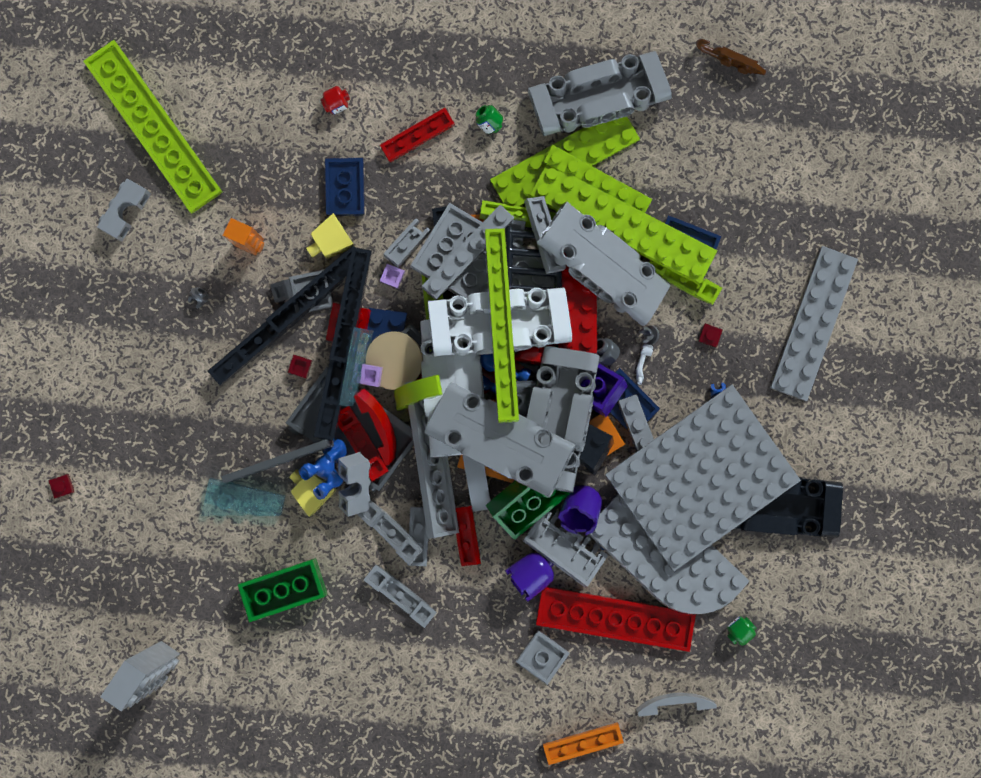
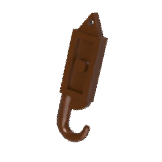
[696,39,766,75]

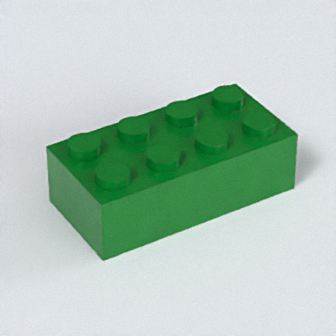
[485,480,574,540]
[238,558,328,622]

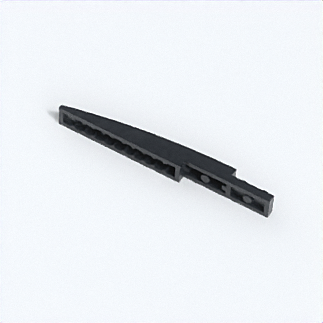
[207,245,355,386]
[314,247,372,441]

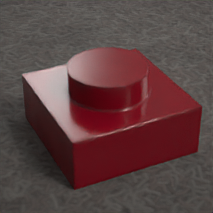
[698,323,723,348]
[287,354,313,379]
[48,474,74,499]

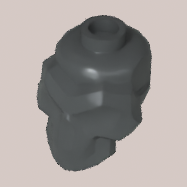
[597,338,620,366]

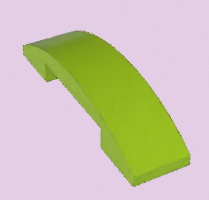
[649,260,722,305]
[394,375,442,411]

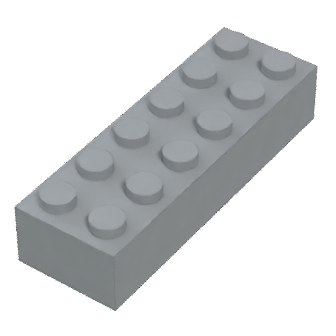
[100,641,180,711]

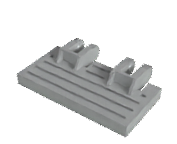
[523,510,608,588]

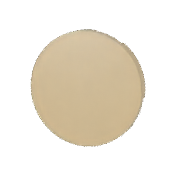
[366,332,423,390]

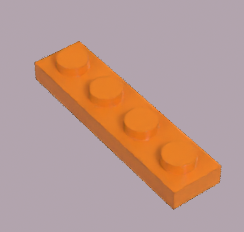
[543,722,624,765]

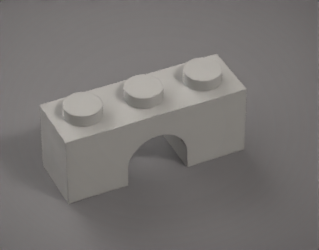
[97,179,151,242]
[338,452,370,517]

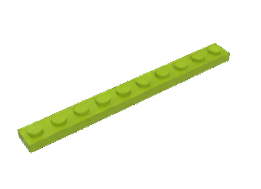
[485,228,519,423]

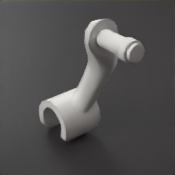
[636,344,653,385]

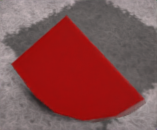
[514,346,544,366]

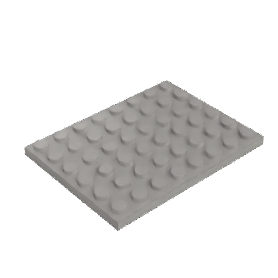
[605,384,801,571]

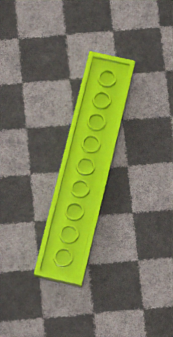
[83,40,223,214]
[529,164,718,285]

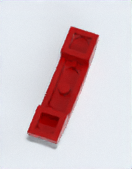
[354,389,396,466]
[338,406,389,482]

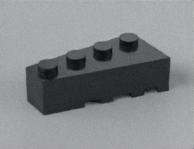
[579,424,614,476]

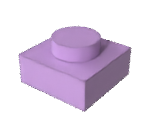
[380,264,405,289]
[359,364,383,387]

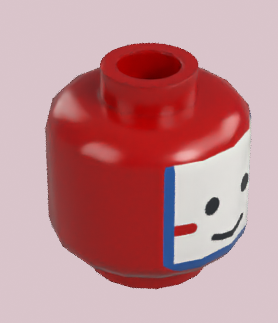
[321,86,350,114]

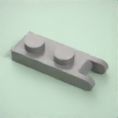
[383,219,431,268]

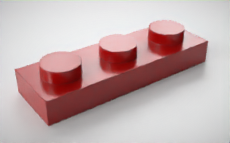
[455,506,481,566]

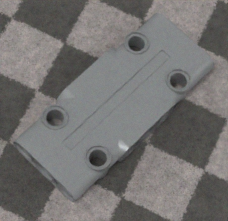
[528,51,672,136]
[537,201,671,326]
[517,346,600,492]
[425,382,576,497]

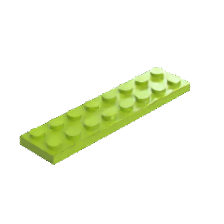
[490,116,640,206]

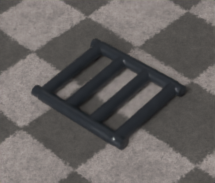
[506,226,562,292]

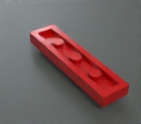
[380,108,455,163]

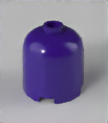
[558,485,602,535]
[505,552,554,602]

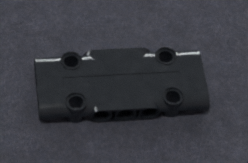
[735,477,843,538]

